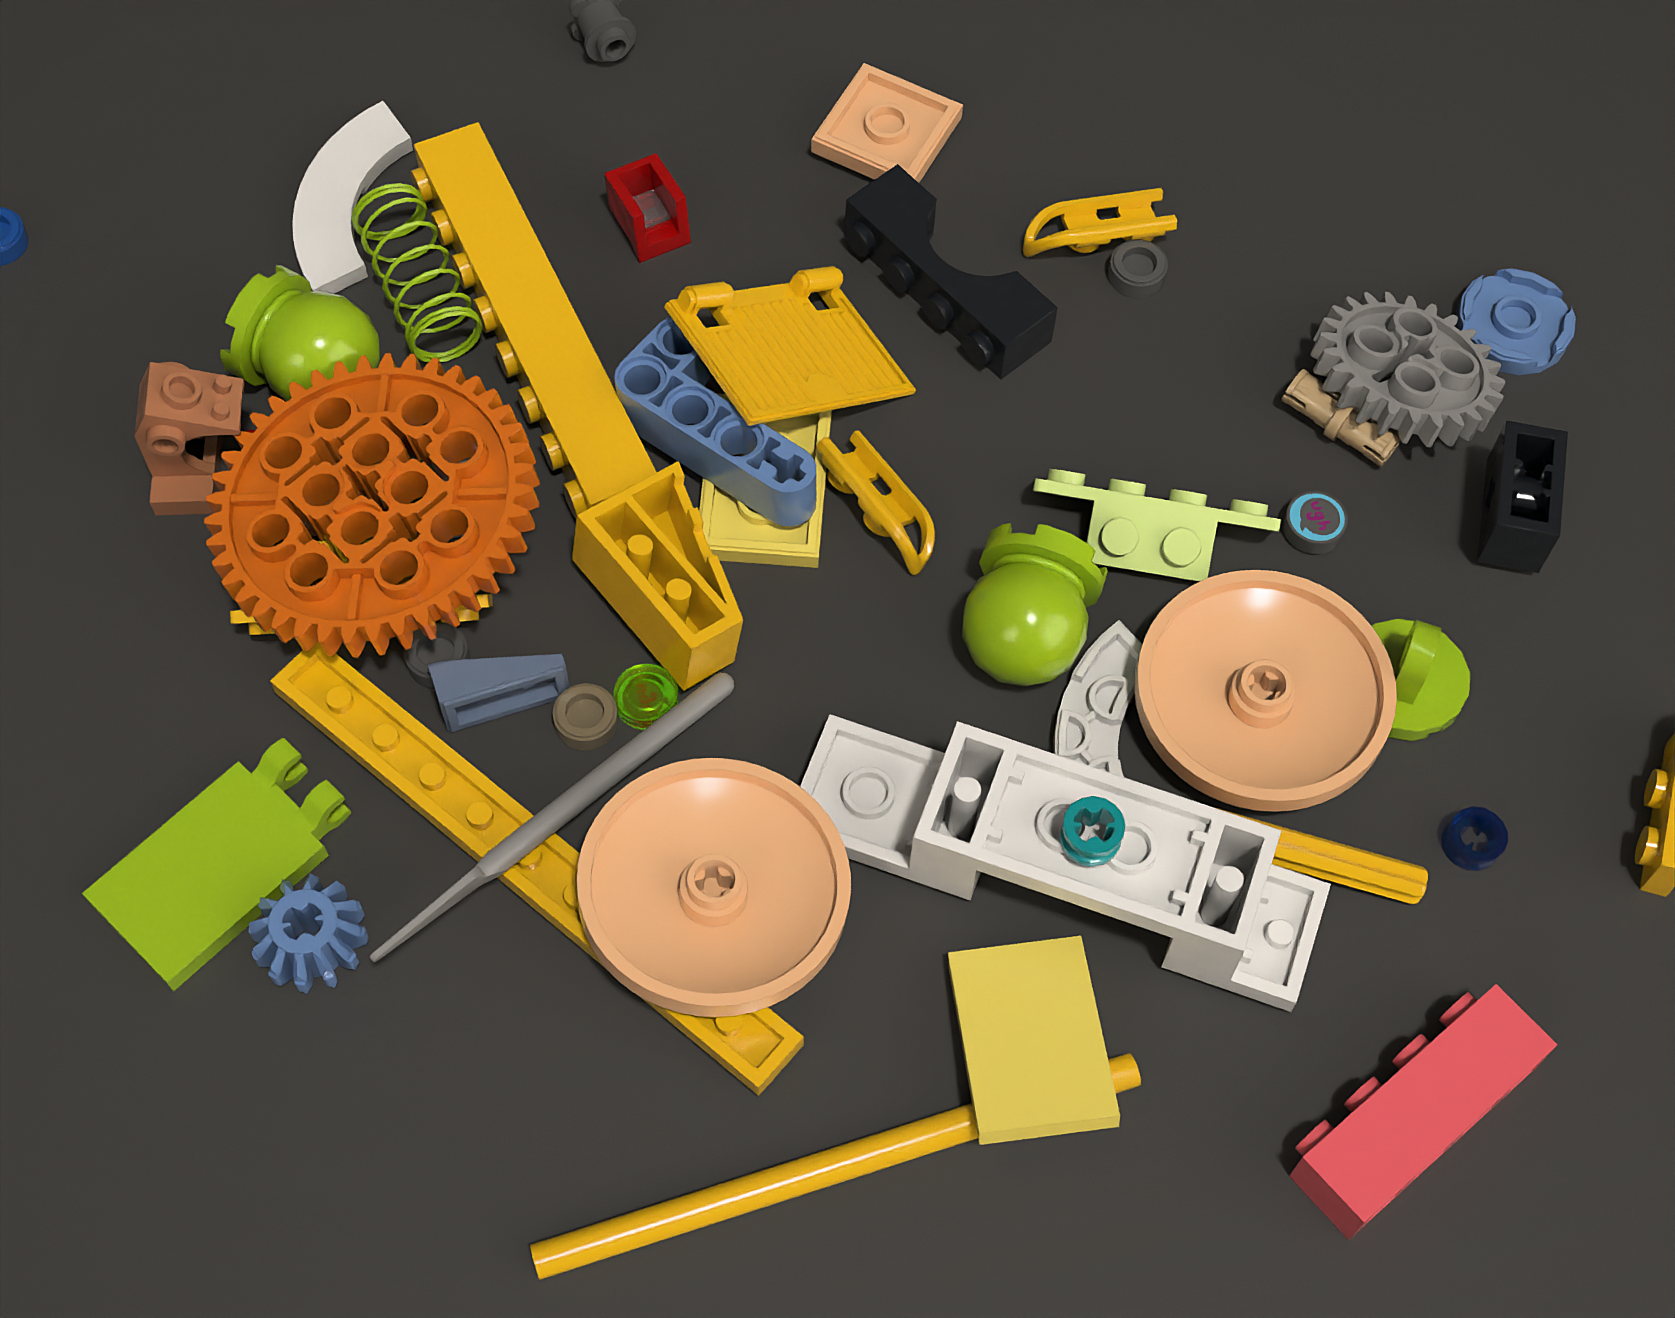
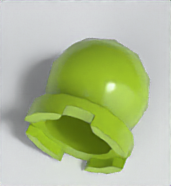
[220,265,380,401]
[962,523,1108,687]

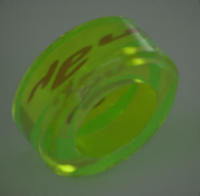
[614,664,679,730]

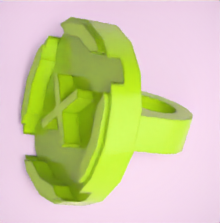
[1372,619,1470,741]

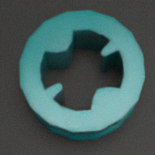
[1059,796,1126,867]

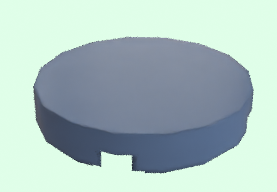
[1455,268,1576,376]

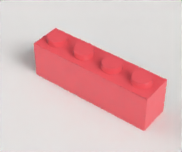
[1289,984,1558,1240]

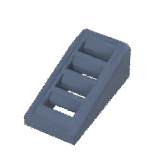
[427,654,570,733]

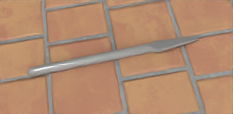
[369,672,734,963]

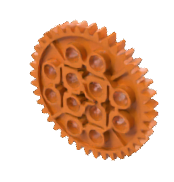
[204,353,540,657]

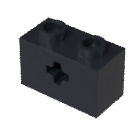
[1477,420,1568,573]

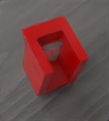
[604,153,691,263]

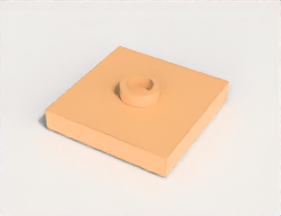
[811,63,963,183]

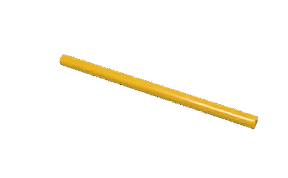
[530,1053,1141,1280]

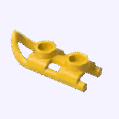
[1023,188,1177,258]
[816,430,935,575]

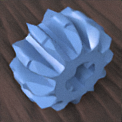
[248,873,368,994]

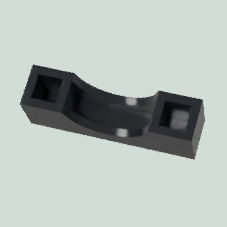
[844,164,1058,380]

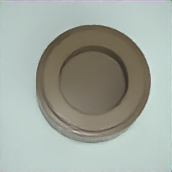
[553,683,619,751]

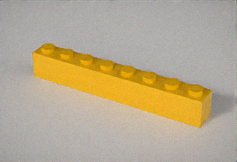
[410,122,657,518]

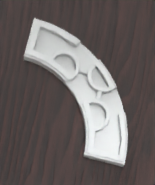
[292,101,413,294]
[1053,620,1143,777]

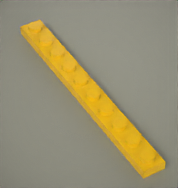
[270,642,804,1096]

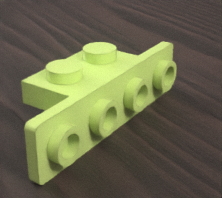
[1033,469,1281,581]

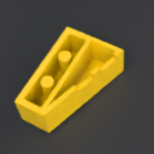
[572,461,743,691]

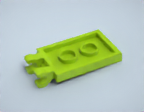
[82,738,351,992]

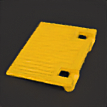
[664,266,916,426]

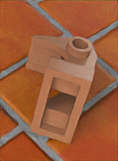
[134,362,244,515]

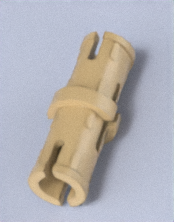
[1281,369,1401,468]

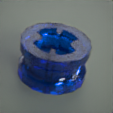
[1442,806,1508,871]

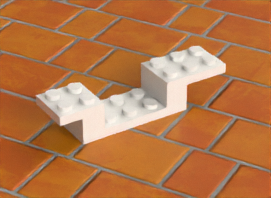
[800,714,1331,1012]

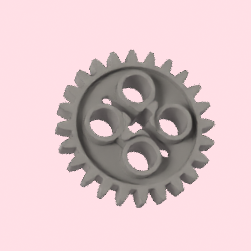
[1310,292,1505,447]

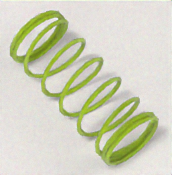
[351,183,483,362]

